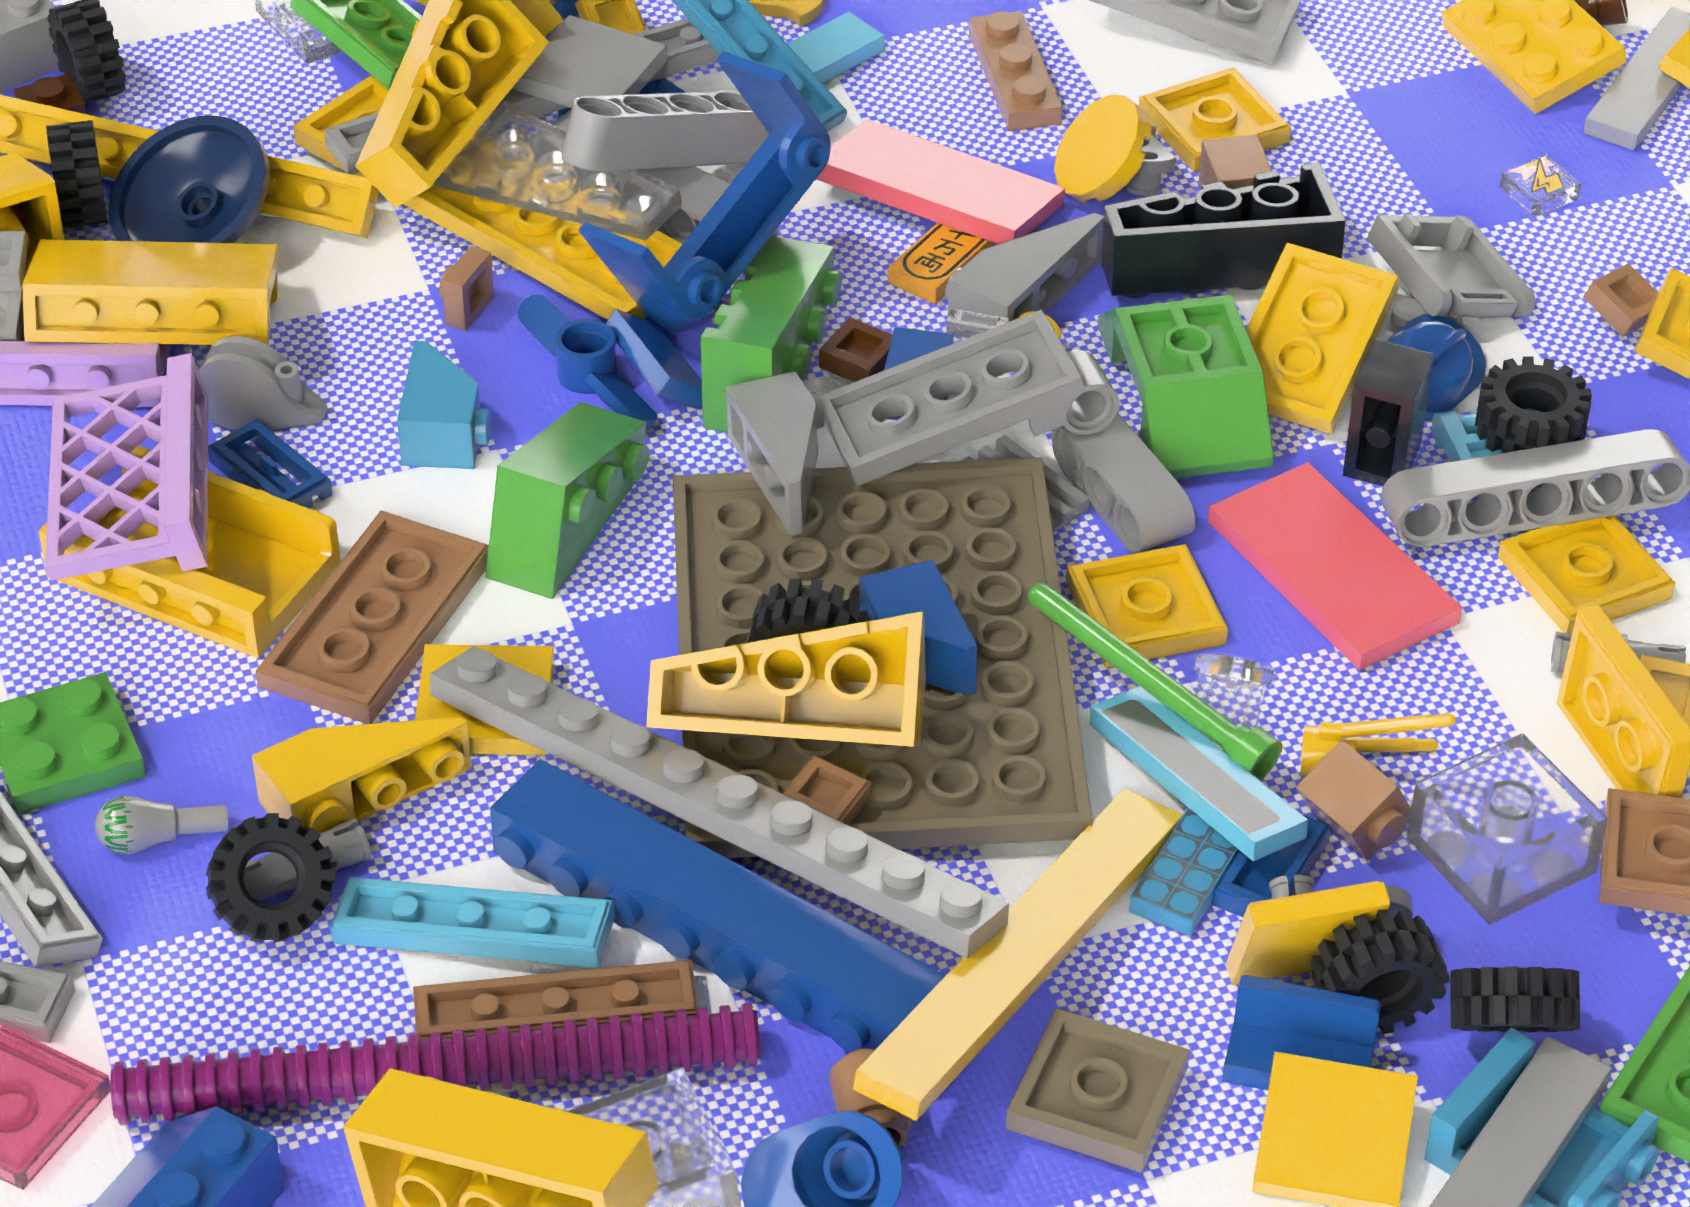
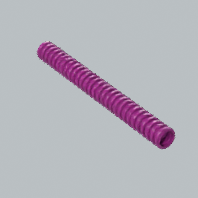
[110,1003,761,1126]

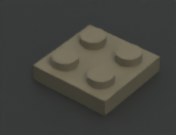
[1006,1008,1190,1173]

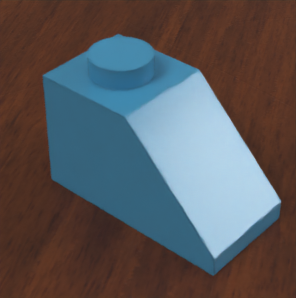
[397,340,491,469]

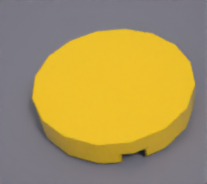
[1054,94,1152,203]

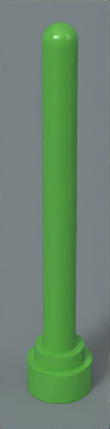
[1028,583,1283,781]

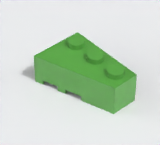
[485,402,649,599]

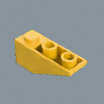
[252,717,471,834]

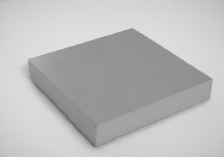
[515,15,667,108]

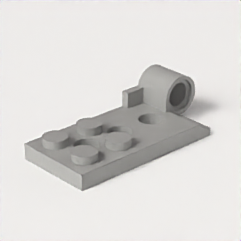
[1090,0,1302,65]
[819,309,1120,487]

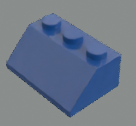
[90,1106,284,1207]

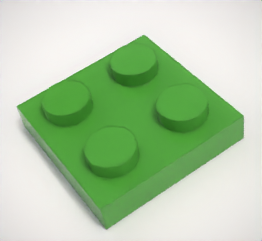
[0,672,146,815]

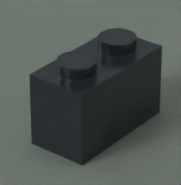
[1342,339,1434,486]

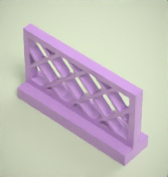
[0,315,172,407]
[45,353,208,581]

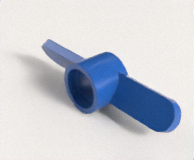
[518,294,658,430]

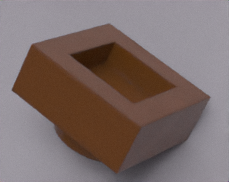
[13,74,86,114]
[819,317,893,382]

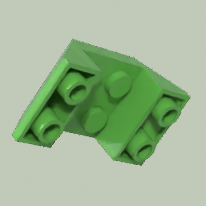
[1098,295,1274,479]

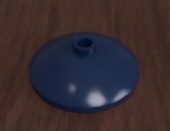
[108,115,270,243]

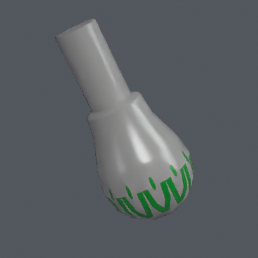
[94,795,228,855]

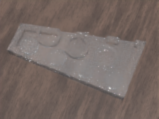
[434,101,682,241]

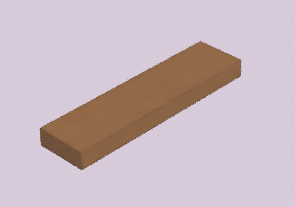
[413,960,698,1041]

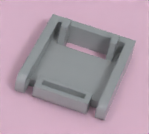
[1366,214,1536,318]

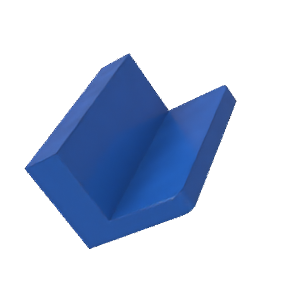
[1222,975,1381,1091]

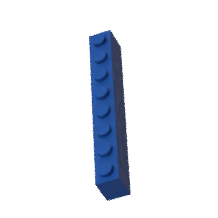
[490,759,986,1098]

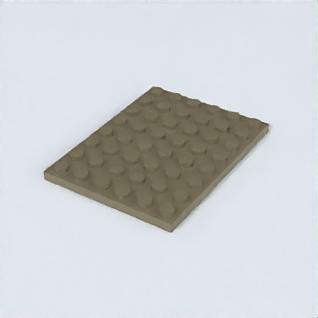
[672,457,1093,858]

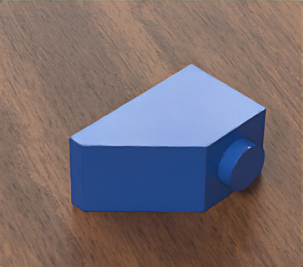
[859,560,977,695]

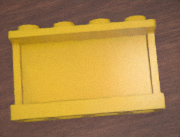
[22,239,278,345]
[39,445,341,659]

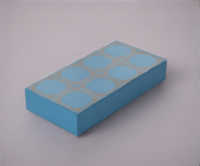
[1129,808,1239,937]

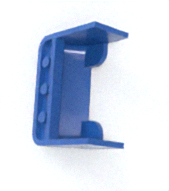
[578,51,831,333]

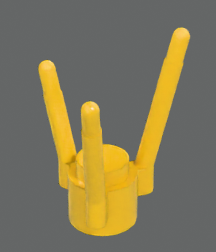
[1300,713,1456,818]

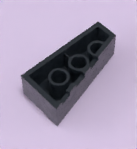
[1101,162,1346,298]

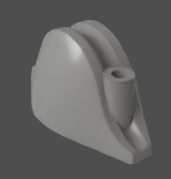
[197,336,328,430]

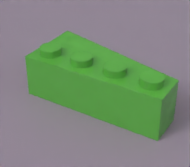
[701,236,842,433]

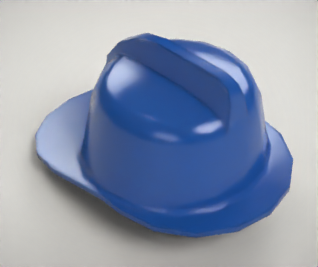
[1386,314,1486,421]
[741,1110,906,1207]

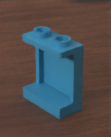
[1424,1027,1660,1207]

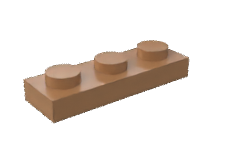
[969,11,1062,131]

